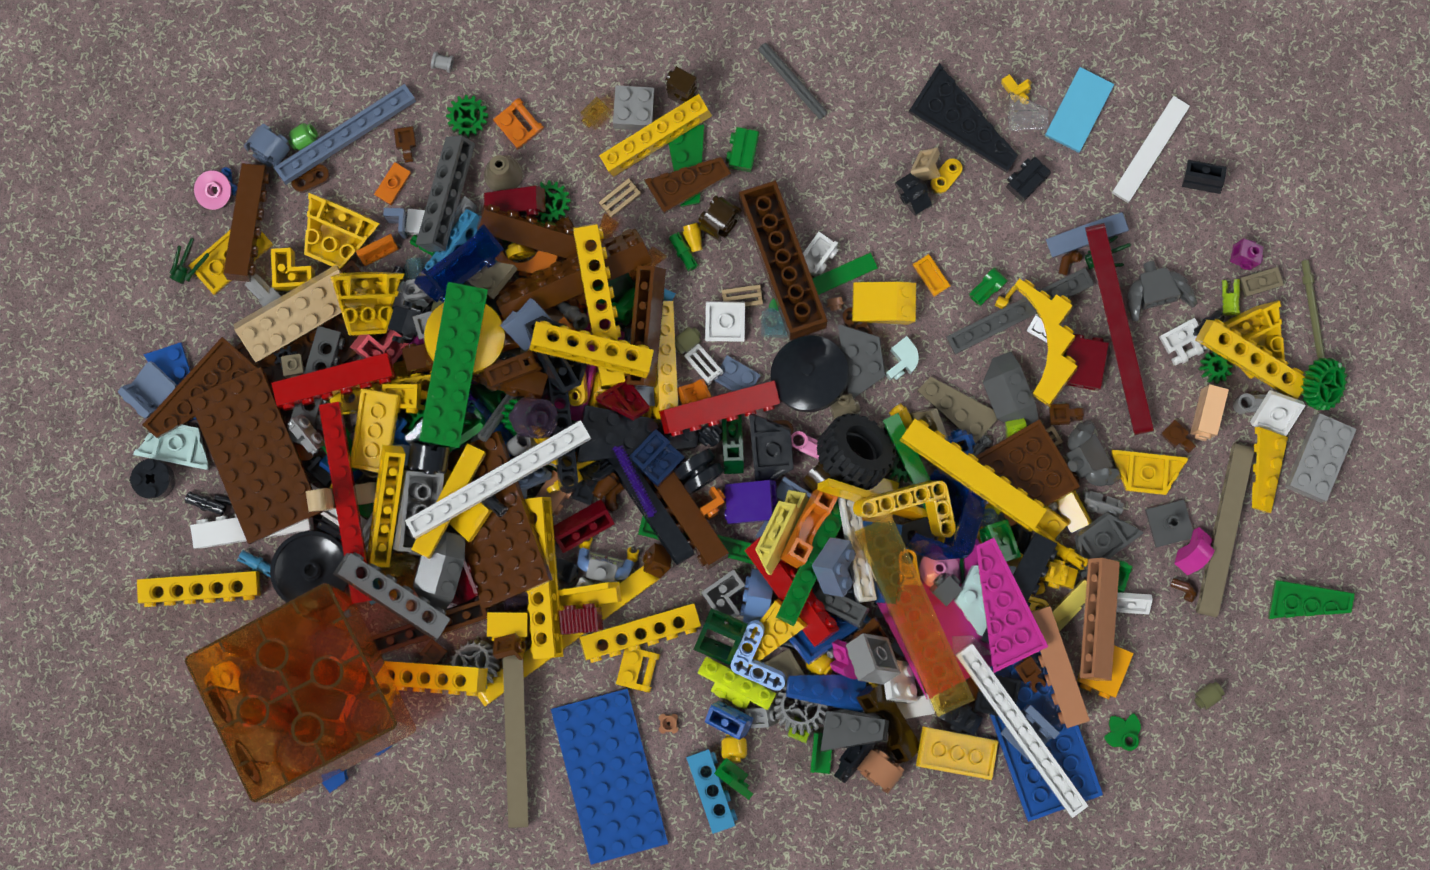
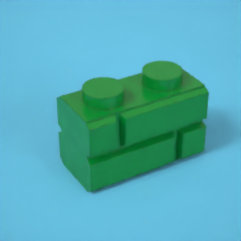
[726,127,759,173]

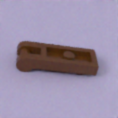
[483,350,542,389]

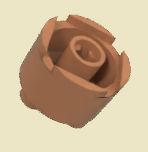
[857,749,904,794]

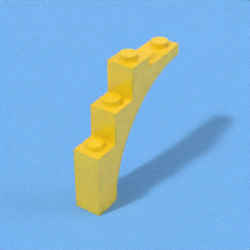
[1015,278,1077,407]

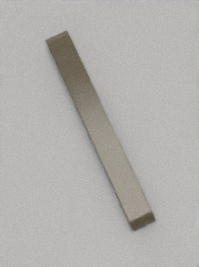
[1196,443,1254,618]
[503,655,528,828]

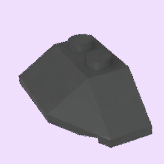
[983,352,1039,427]
[412,532,465,611]

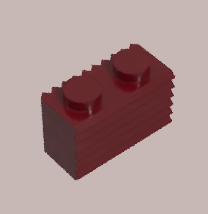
[558,603,604,635]

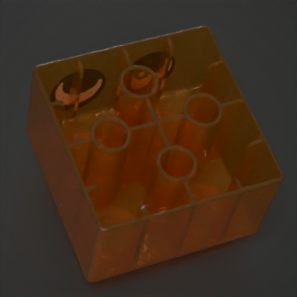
[185,583,416,804]

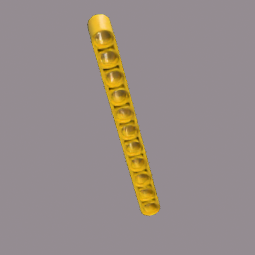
[477,566,660,707]

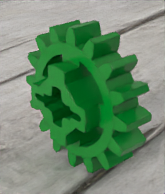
[446,95,489,138]
[535,180,571,222]

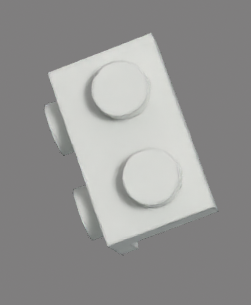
[803,232,839,277]

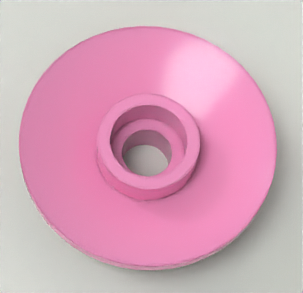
[194,171,232,210]
[919,549,959,587]

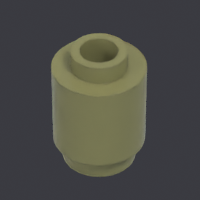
[675,327,701,355]
[1194,682,1225,710]

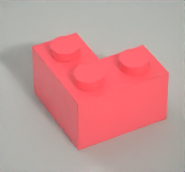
[350,330,409,364]

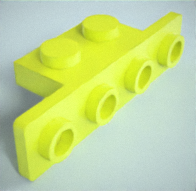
[698,657,776,710]

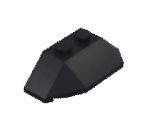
[525,316,587,394]

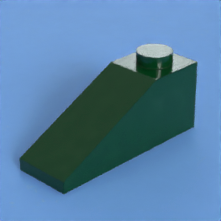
[722,414,744,474]

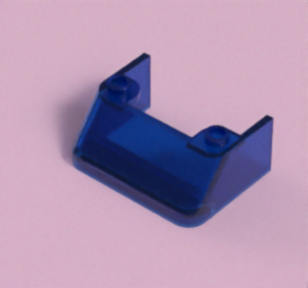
[414,224,504,303]
[905,469,987,560]

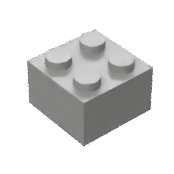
[613,85,655,130]
[846,633,901,685]

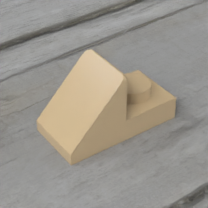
[911,147,940,181]

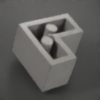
[701,570,745,624]

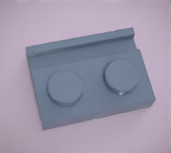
[713,355,761,391]

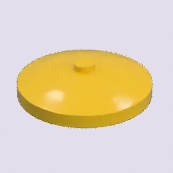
[424,303,505,375]

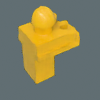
[1001,74,1032,104]

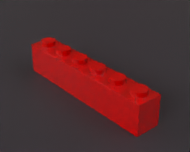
[271,353,396,410]
[659,381,780,436]
[745,537,840,647]

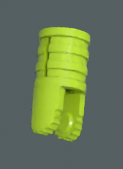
[1222,279,1240,316]

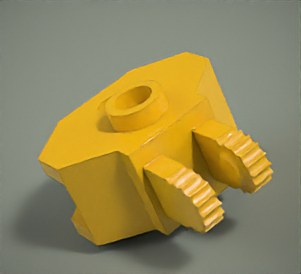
[1039,559,1078,589]

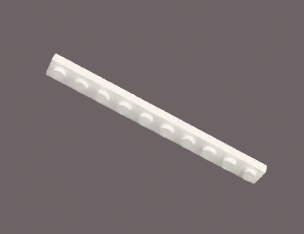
[405,420,591,539]
[955,643,1088,818]

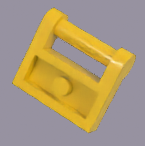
[616,648,660,693]

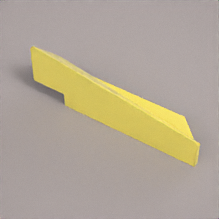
[755,490,809,575]
[1052,579,1087,632]

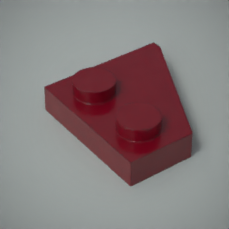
[596,378,650,421]

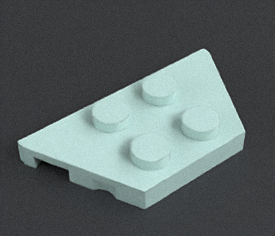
[133,425,209,470]
[954,565,1016,636]

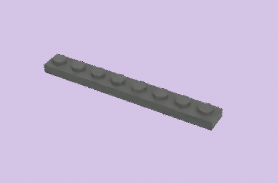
[946,268,1094,355]

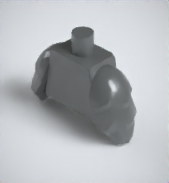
[1127,261,1197,322]
[1067,420,1121,486]

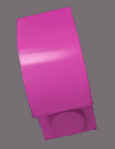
[1174,527,1215,576]
[830,639,858,679]

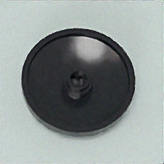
[770,335,849,412]
[270,531,348,611]

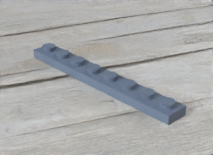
[274,84,416,185]

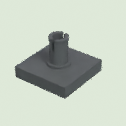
[1145,500,1193,548]

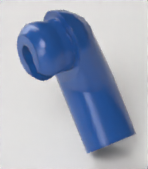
[221,167,238,196]

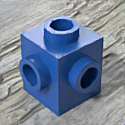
[947,429,975,455]

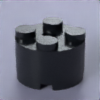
[407,439,450,475]
[129,459,175,500]

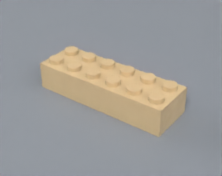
[234,265,342,362]

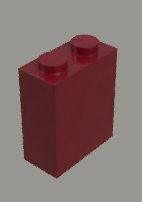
[1064,334,1109,391]

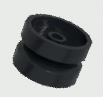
[674,448,725,495]

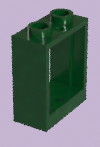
[693,608,748,665]

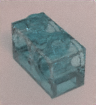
[761,308,788,338]

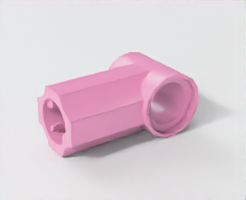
[791,431,819,459]

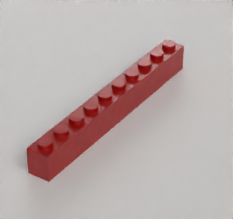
[319,402,372,604]

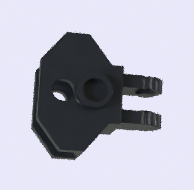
[895,173,932,216]
[938,700,983,736]

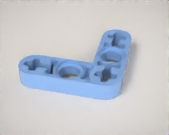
[731,620,786,691]

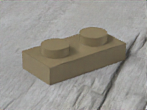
[1240,267,1284,297]

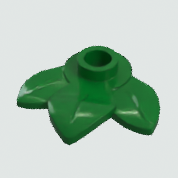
[1104,714,1141,751]

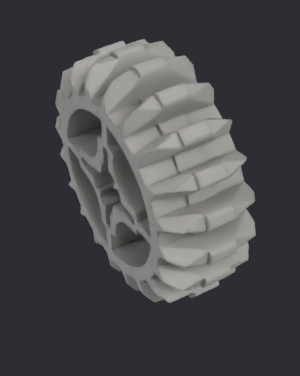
[447,639,501,692]
[774,686,828,735]

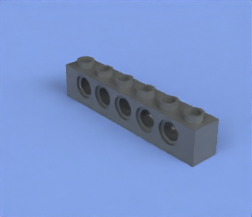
[416,135,475,252]
[288,326,345,445]
[333,552,450,639]

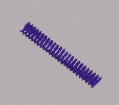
[612,445,657,518]

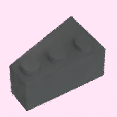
[821,711,889,752]

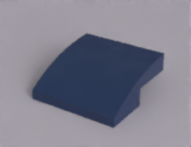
[629,429,685,487]

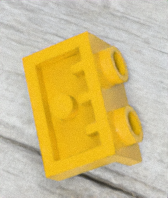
[382,384,425,413]
[1034,507,1068,542]

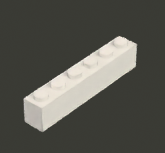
[190,514,314,549]

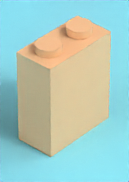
[1190,384,1229,441]

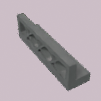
[812,582,869,629]

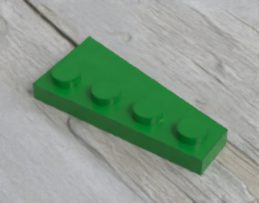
[668,124,704,207]
[1268,580,1355,619]

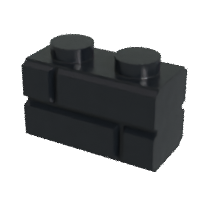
[1006,156,1052,203]
[1182,159,1227,194]

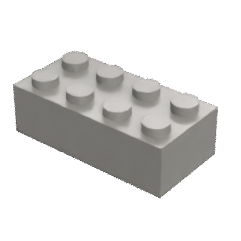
[1285,414,1356,503]
[392,469,444,552]

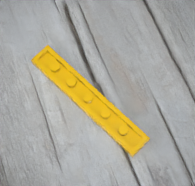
[411,443,486,559]
[817,478,928,521]

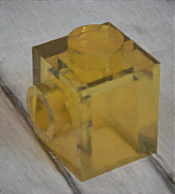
[580,96,611,130]

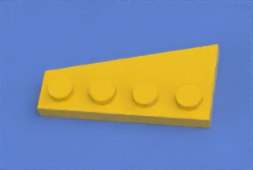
[1252,427,1288,513]
[739,599,808,670]

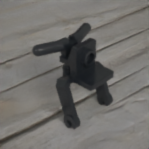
[388,300,433,344]

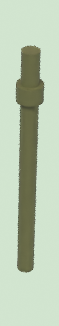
[1301,260,1325,360]

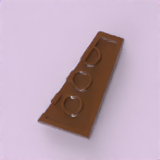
[644,157,731,214]

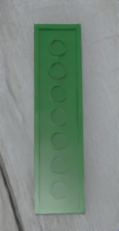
[419,282,488,448]

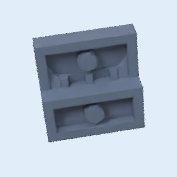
[500,298,552,351]

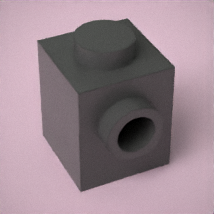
[929,572,963,607]

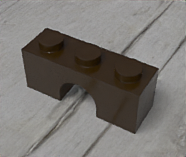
[665,66,697,105]

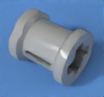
[431,52,454,73]

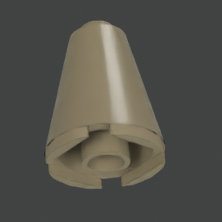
[484,155,523,191]

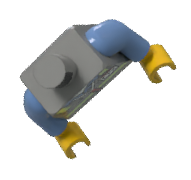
[577,538,639,582]

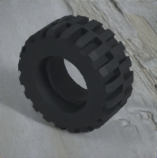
[817,414,895,490]

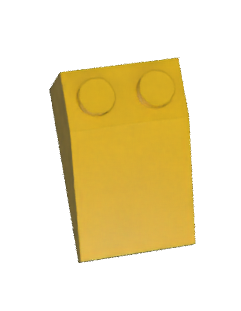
[852,282,916,325]

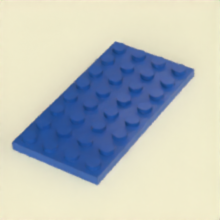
[989,651,1103,822]
[551,688,668,865]

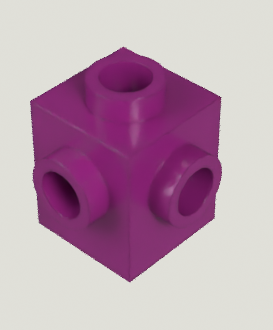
[1230,238,1264,270]

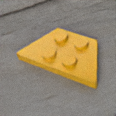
[1111,450,1188,495]

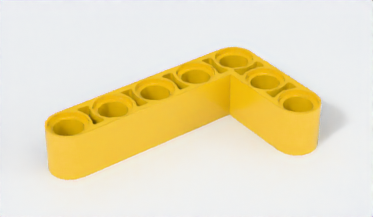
[853,481,956,537]

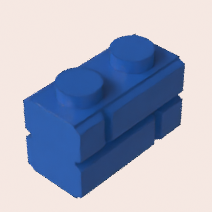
[705,701,753,740]

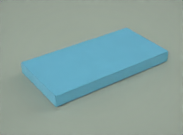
[1045,67,1114,153]

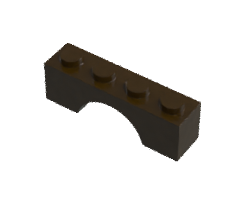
[856,683,920,764]

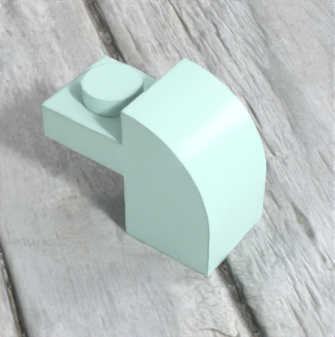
[886,336,919,381]

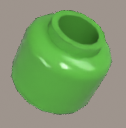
[289,123,319,151]

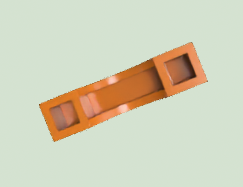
[477,239,559,277]
[780,489,838,568]

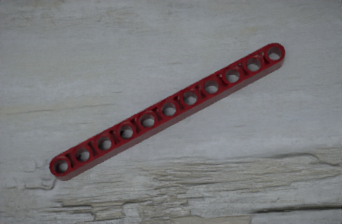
[1085,223,1154,435]

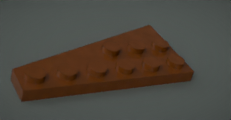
[142,337,267,439]

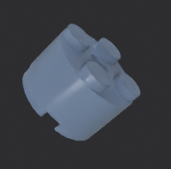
[244,124,290,168]

